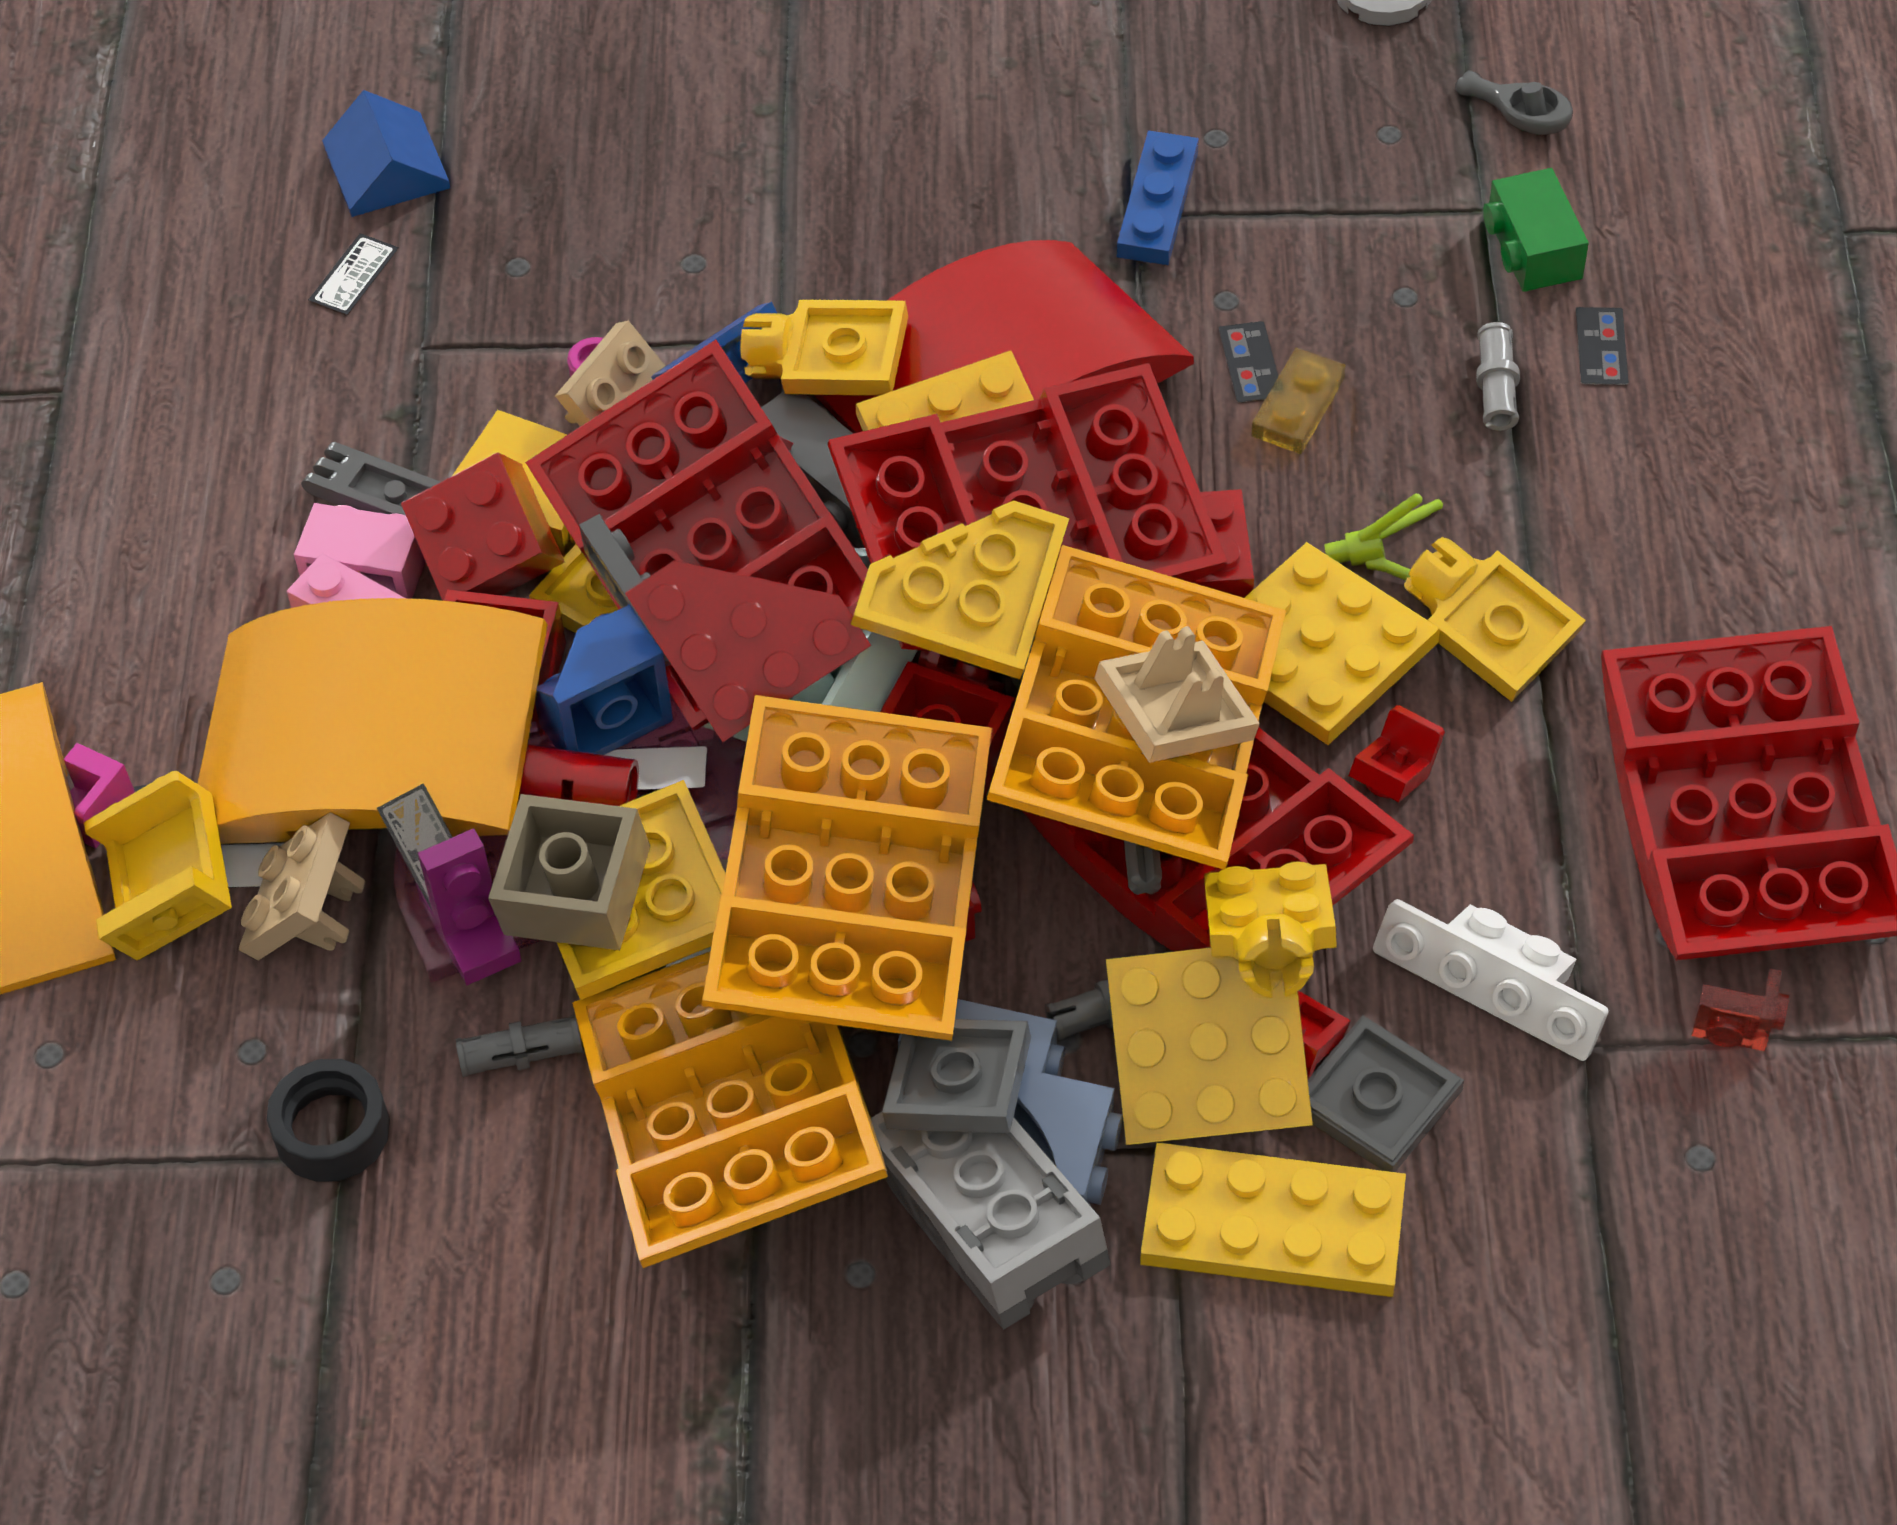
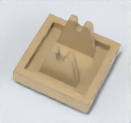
[555,320,665,426]
[1094,626,1260,763]
[238,812,366,961]

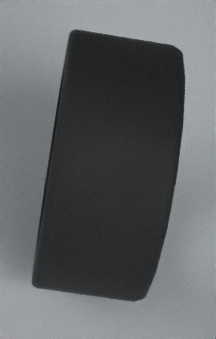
[266,1059,390,1182]

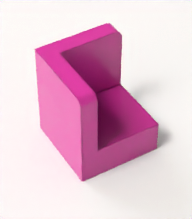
[63,743,135,849]

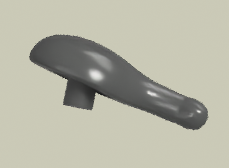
[1455,70,1573,135]

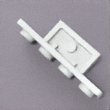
[1373,899,1609,1061]

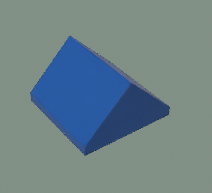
[322,90,450,217]

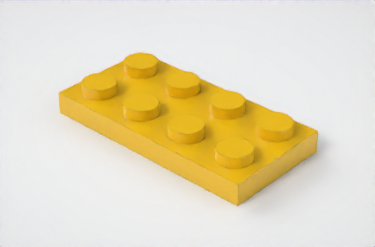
[1140,1143,1406,1297]

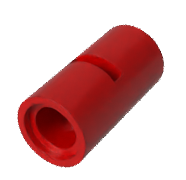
[518,744,639,806]

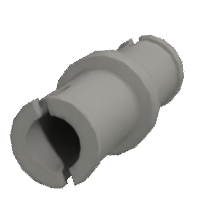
[1476,322,1520,431]

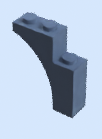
[898,999,1123,1205]

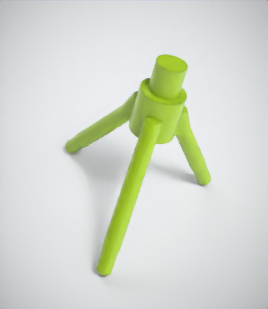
[1324,493,1443,581]

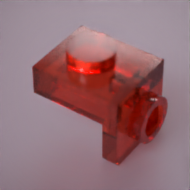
[1691,968,1790,1051]

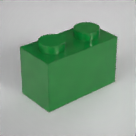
[1483,168,1589,292]

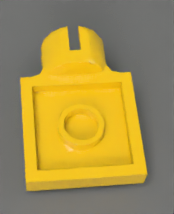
[740,300,908,395]
[1404,537,1586,702]
[1204,862,1337,998]

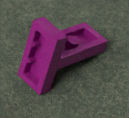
[415,828,521,986]

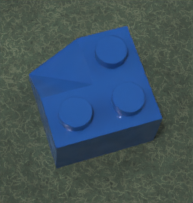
[535,604,673,755]

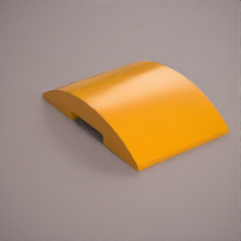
[987,545,1286,870]
[197,598,548,844]
[0,682,116,995]
[702,695,992,1041]
[572,951,888,1268]

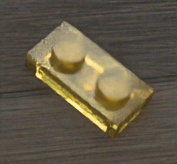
[1251,347,1346,454]

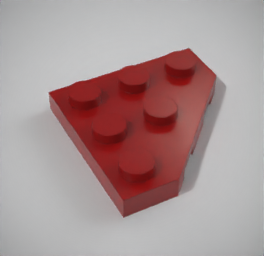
[625,560,872,742]

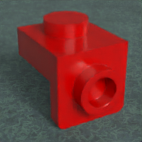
[1348,705,1445,803]

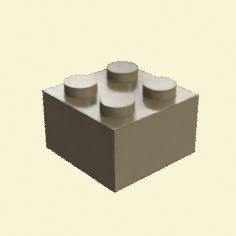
[488,794,650,950]

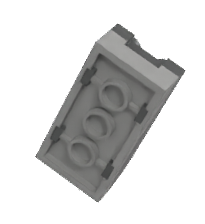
[871,1112,1111,1330]

